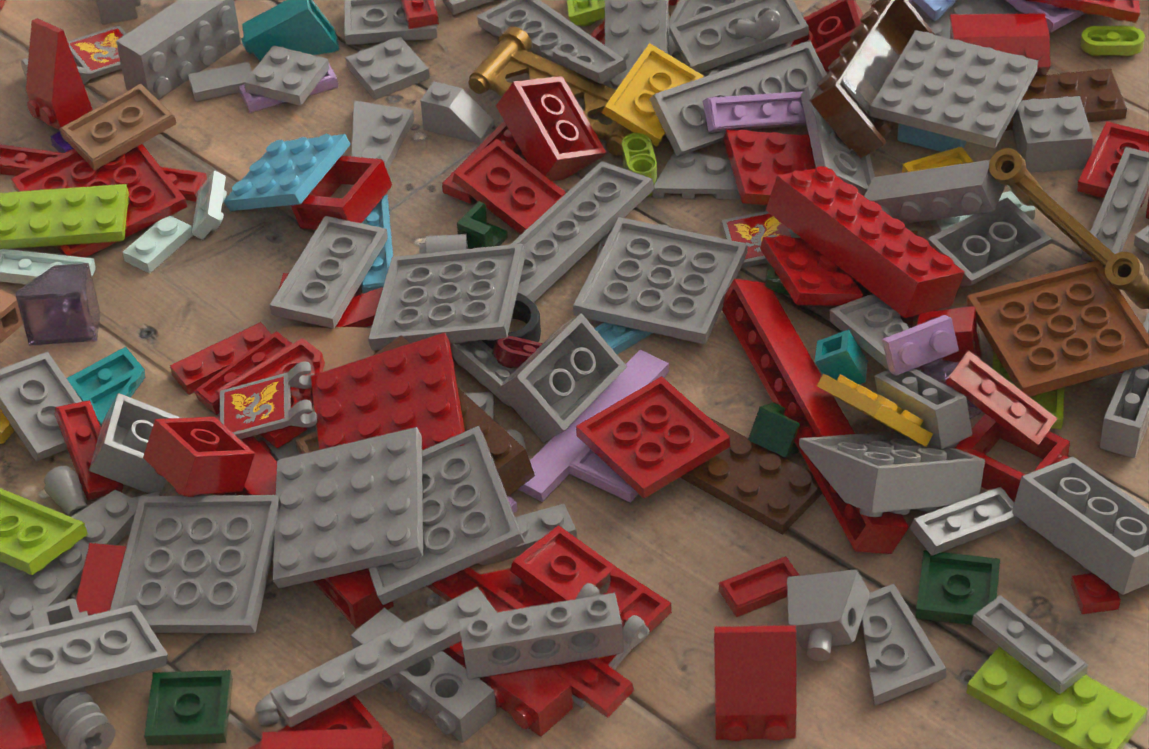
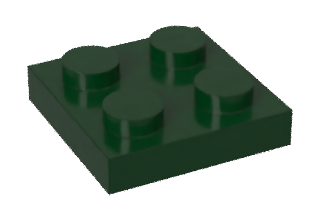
[916,550,1000,625]
[144,670,233,746]

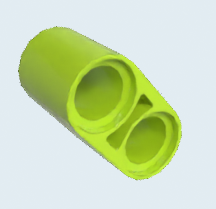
[622,133,657,197]

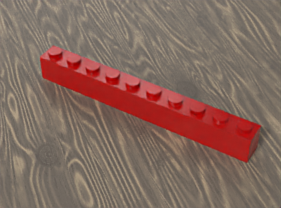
[722,279,909,554]

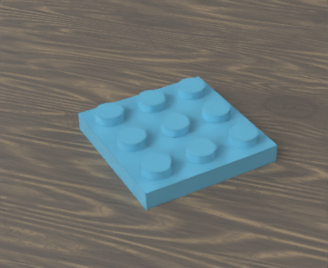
[224,134,351,211]

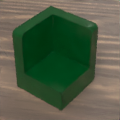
[457,201,508,249]
[748,402,800,458]

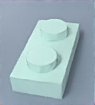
[192,171,227,240]
[123,216,193,274]

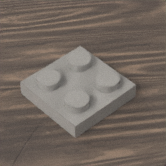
[346,36,430,100]
[244,46,330,106]

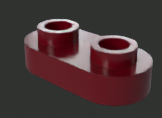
[492,335,543,368]

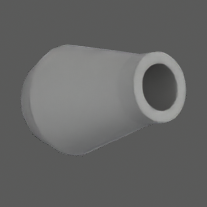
[44,466,88,517]

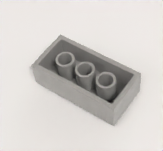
[116,0,242,100]
[1012,457,1149,595]

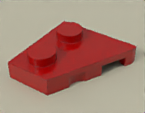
[603,567,672,650]

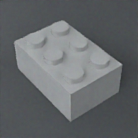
[497,313,627,443]

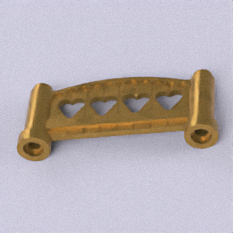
[468,26,634,156]
[989,148,1149,309]

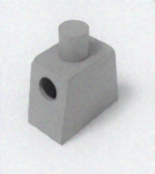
[787,569,870,661]

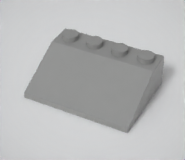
[799,431,985,517]

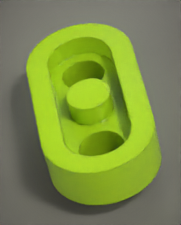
[1080,26,1145,56]

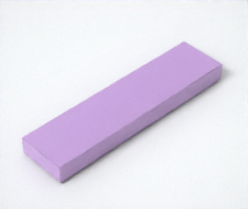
[703,91,807,132]

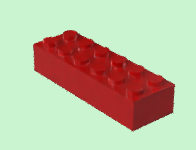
[766,166,965,318]

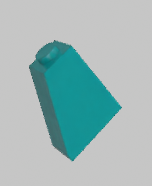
[241,0,339,62]

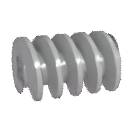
[36,687,116,749]

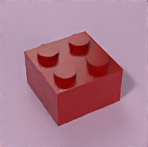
[143,417,255,497]

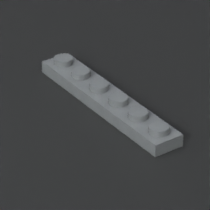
[270,587,497,727]

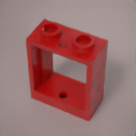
[291,156,393,230]
[955,414,1070,503]

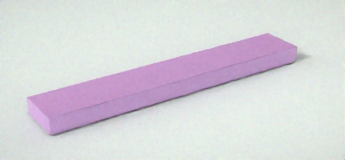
[518,350,669,502]

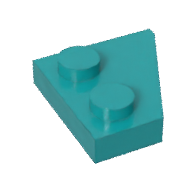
[66,347,146,427]

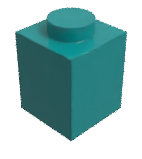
[815,329,868,385]

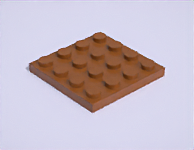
[967,260,1149,397]

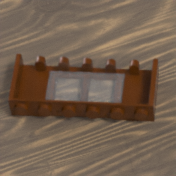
[809,0,935,159]

